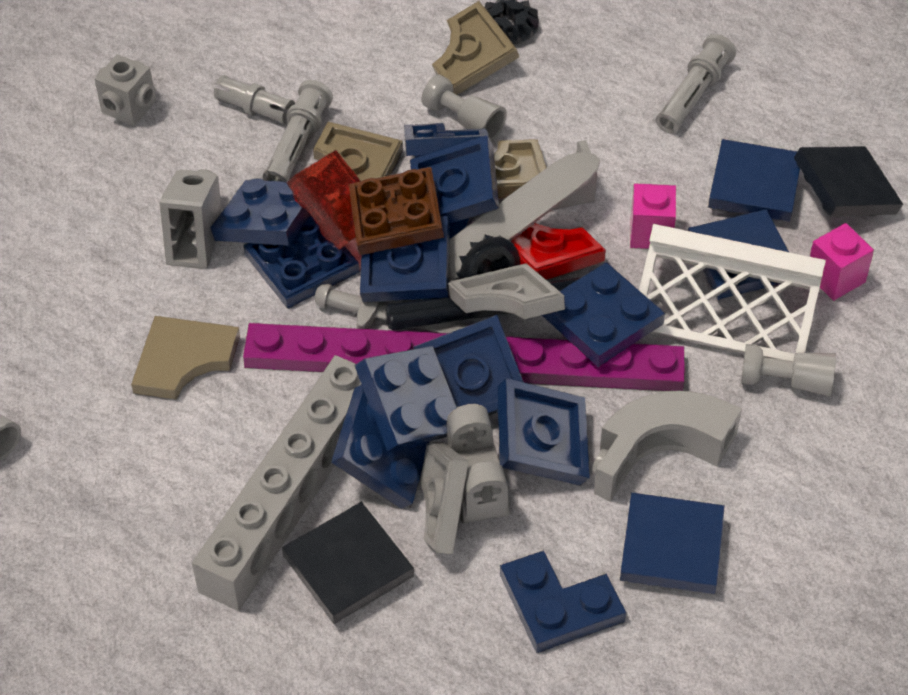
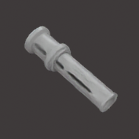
[656,34,736,134]
[262,80,333,182]

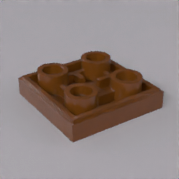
[349,167,444,255]

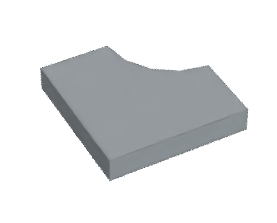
[448,264,565,319]
[420,441,469,555]

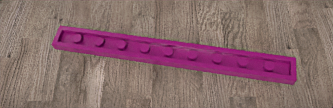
[243,323,684,391]

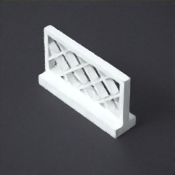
[639,224,826,361]

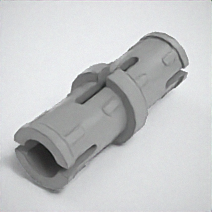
[214,75,295,124]

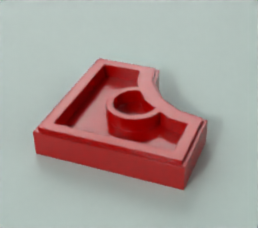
[510,223,606,280]

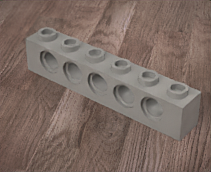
[192,355,361,611]

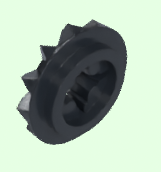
[484,0,539,44]
[456,234,520,279]

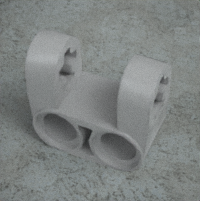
[447,404,509,524]

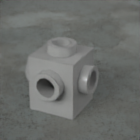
[94,54,156,126]

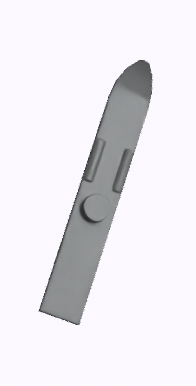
[402,152,600,303]

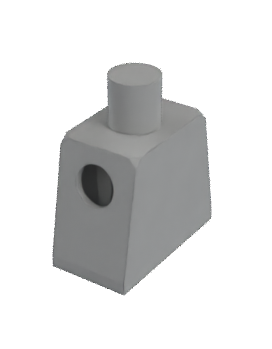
[159,169,221,269]

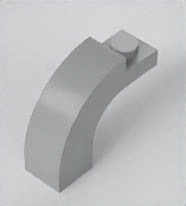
[591,391,742,502]

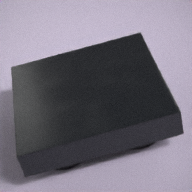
[794,146,903,217]
[282,501,414,624]

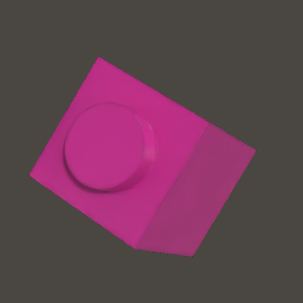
[630,183,676,249]
[810,223,874,301]

